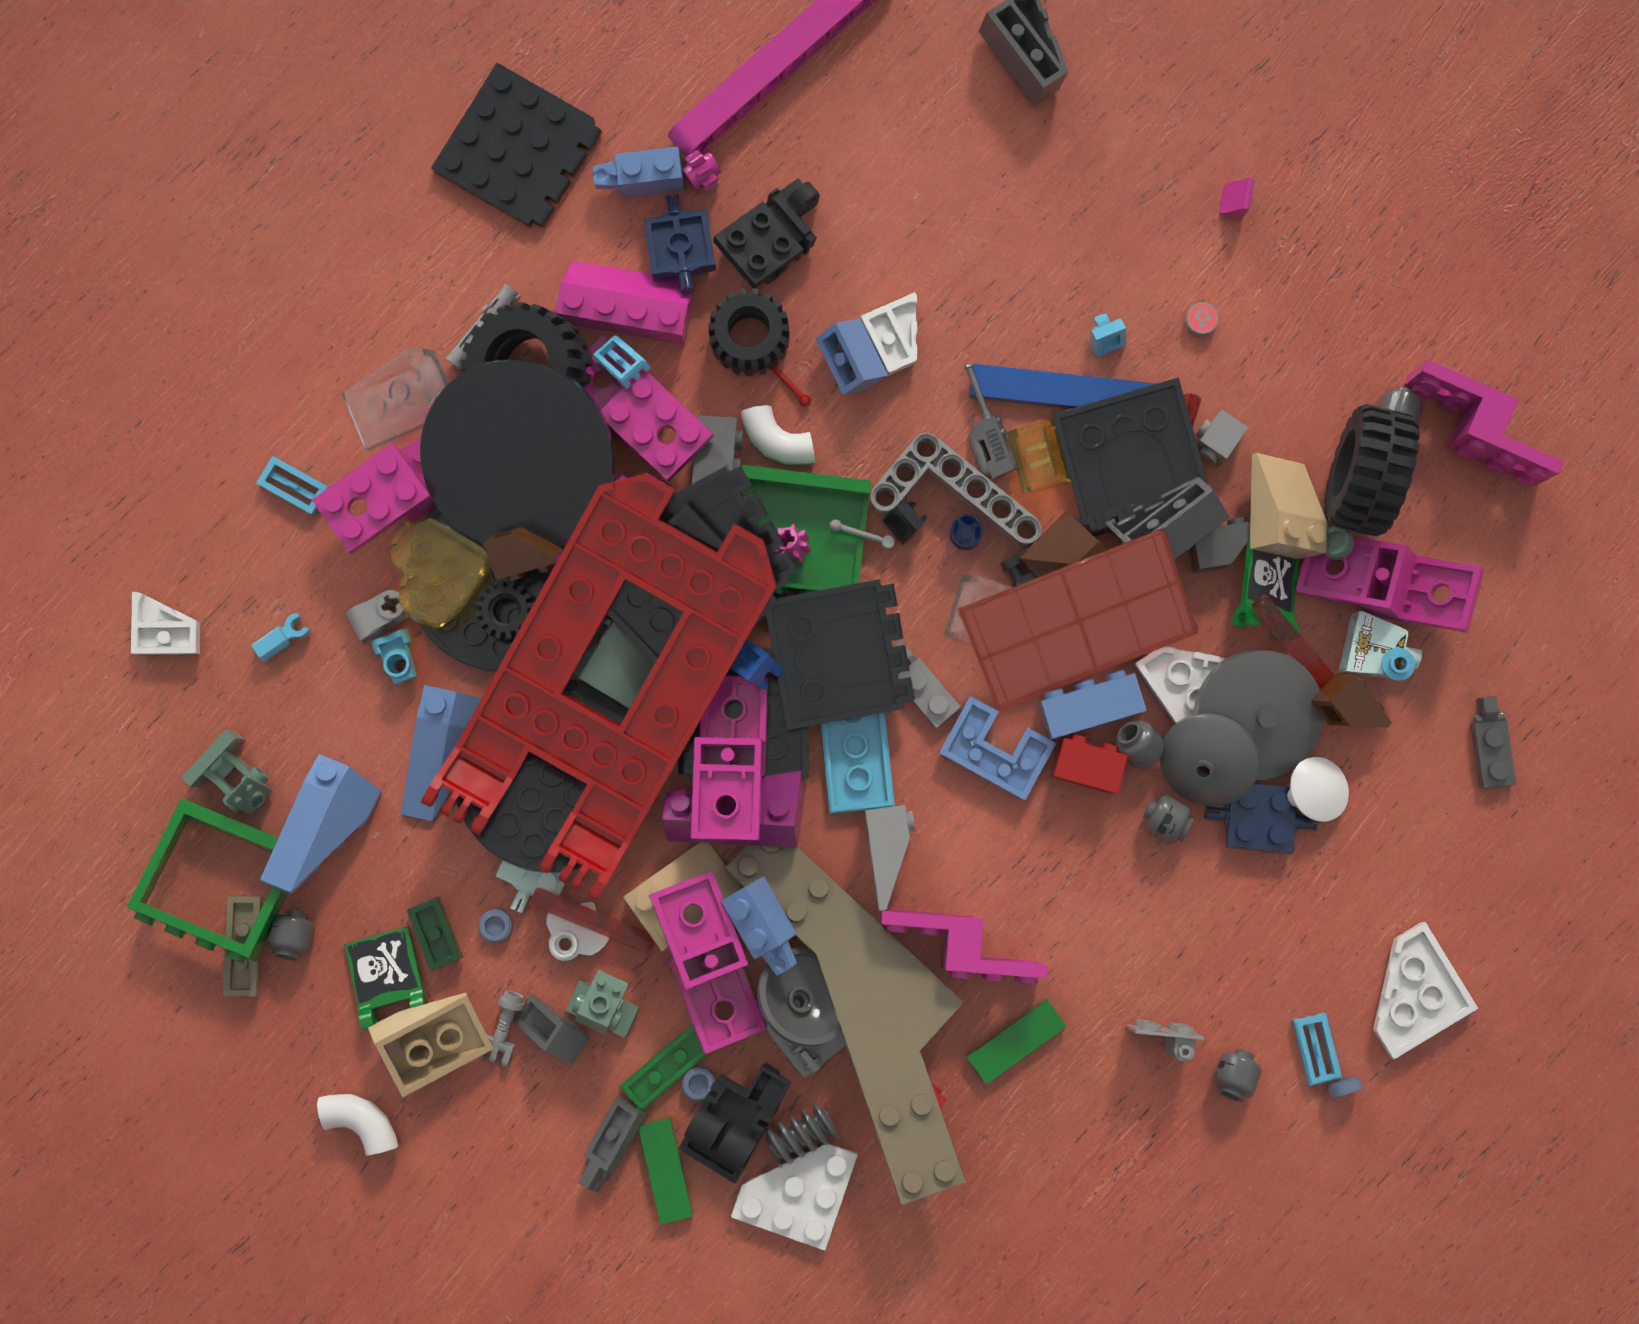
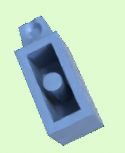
[593,147,685,198]
[721,876,797,976]

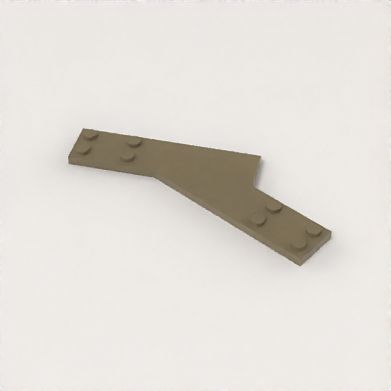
[725,845,966,1206]

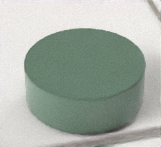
[1325,526,1355,560]

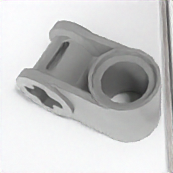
[346,590,413,643]

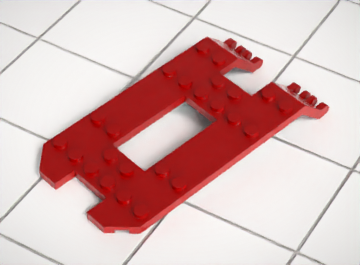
[421,473,776,901]

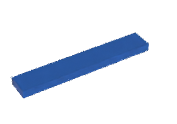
[969,364,1156,409]

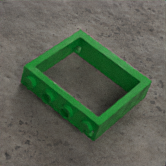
[126,798,289,963]

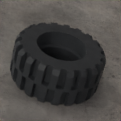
[461,303,592,388]
[1324,404,1420,536]

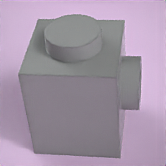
[1195,409,1248,465]

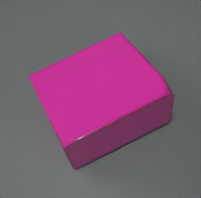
[1219,178,1254,219]

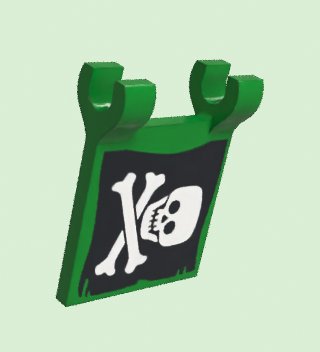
[1232,540,1299,641]
[344,926,429,1031]

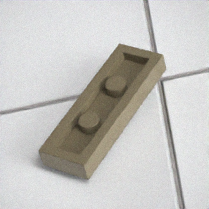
[223,896,264,997]

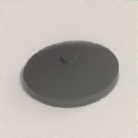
[1194,649,1324,780]

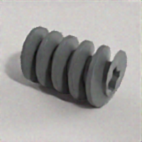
[766,1102,840,1168]

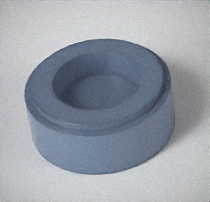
[479,909,513,942]
[682,1066,716,1101]
[1327,1075,1363,1098]

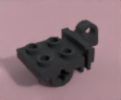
[713,178,820,288]
[678,1063,792,1184]

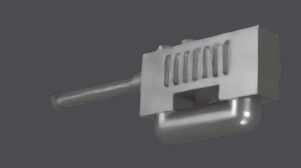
[964,363,1019,479]

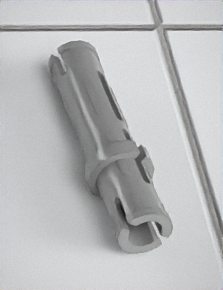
[445,284,521,371]

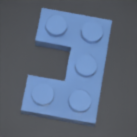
[938,696,1056,801]

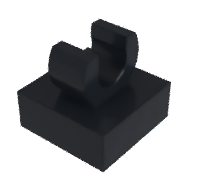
[883,500,927,545]

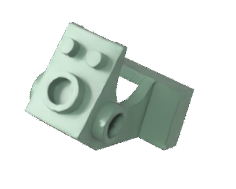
[181,729,273,815]
[565,970,640,1038]

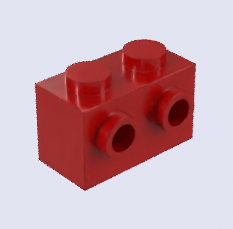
[1050,734,1128,794]

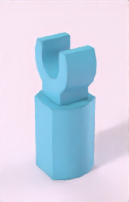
[252,613,311,662]

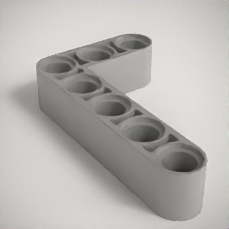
[870,433,1042,548]

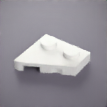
[859,292,917,376]
[131,592,200,655]

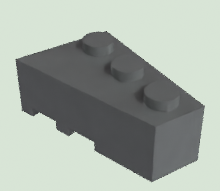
[979,0,1068,106]
[692,415,743,484]
[1105,477,1230,559]

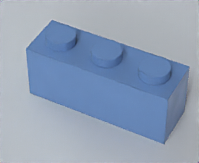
[1038,670,1147,740]

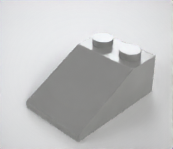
[864,805,915,911]

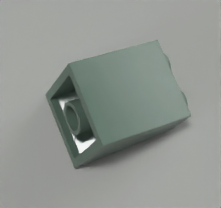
[573,618,654,709]

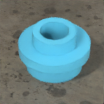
[1381,648,1415,681]

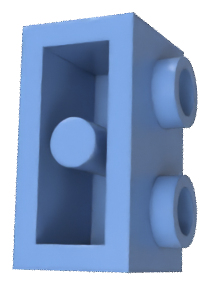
[815,319,888,395]

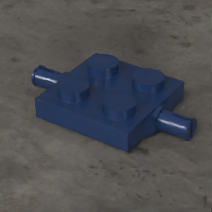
[644,194,716,295]
[1204,784,1318,854]

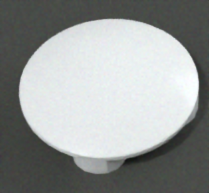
[1287,757,1349,822]

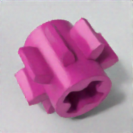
[682,150,722,192]
[774,524,812,564]

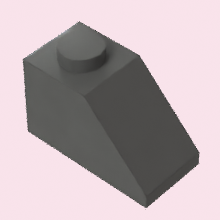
[513,994,590,1065]

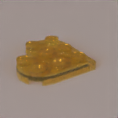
[391,518,492,628]

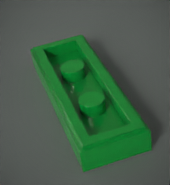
[967,999,1067,1084]
[619,1024,709,1111]
[639,1117,694,1225]

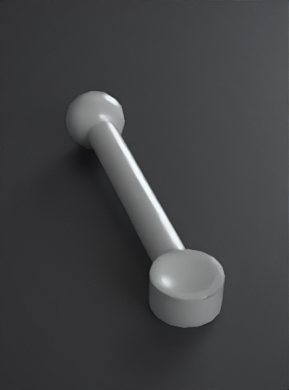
[829,520,895,549]

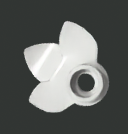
[546,902,610,961]

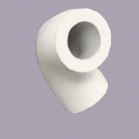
[740,405,816,465]
[317,1094,398,1156]

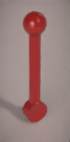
[767,366,811,407]

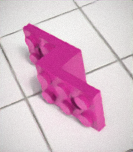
[584,335,714,483]
[1403,359,1564,486]
[312,437,436,554]
[1295,537,1484,633]
[691,676,768,841]
[649,871,767,1054]
[879,909,1048,984]

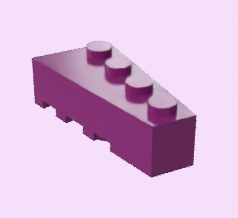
[662,770,805,847]

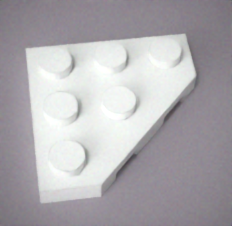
[1133,645,1226,724]
[1373,922,1478,1059]
[731,1143,858,1251]

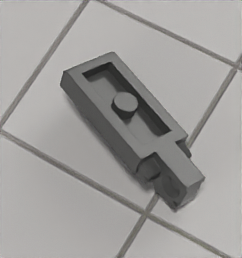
[1470,696,1516,789]
[578,1097,646,1192]

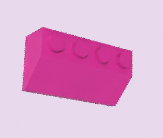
[555,260,696,345]

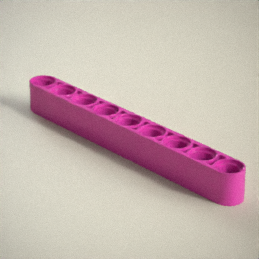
[668,0,876,157]

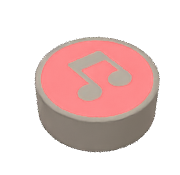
[1185,302,1219,336]

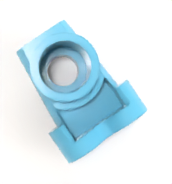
[371,628,417,685]

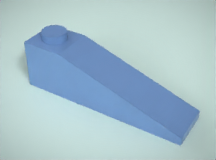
[401,685,482,821]
[260,754,382,894]

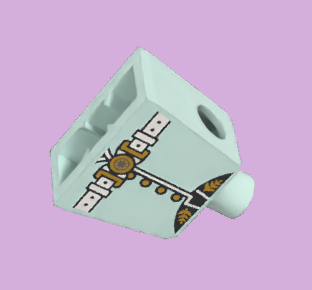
[1338,611,1422,678]

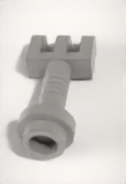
[478,990,525,1068]

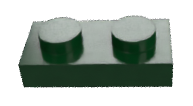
[407,897,464,971]

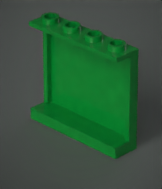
[742,465,871,596]

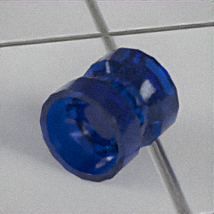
[949,514,983,551]

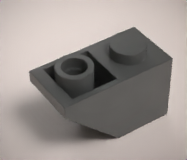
[1190,517,1250,573]

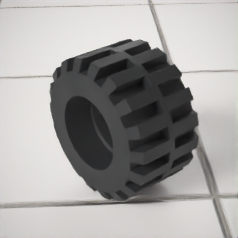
[708,288,790,376]

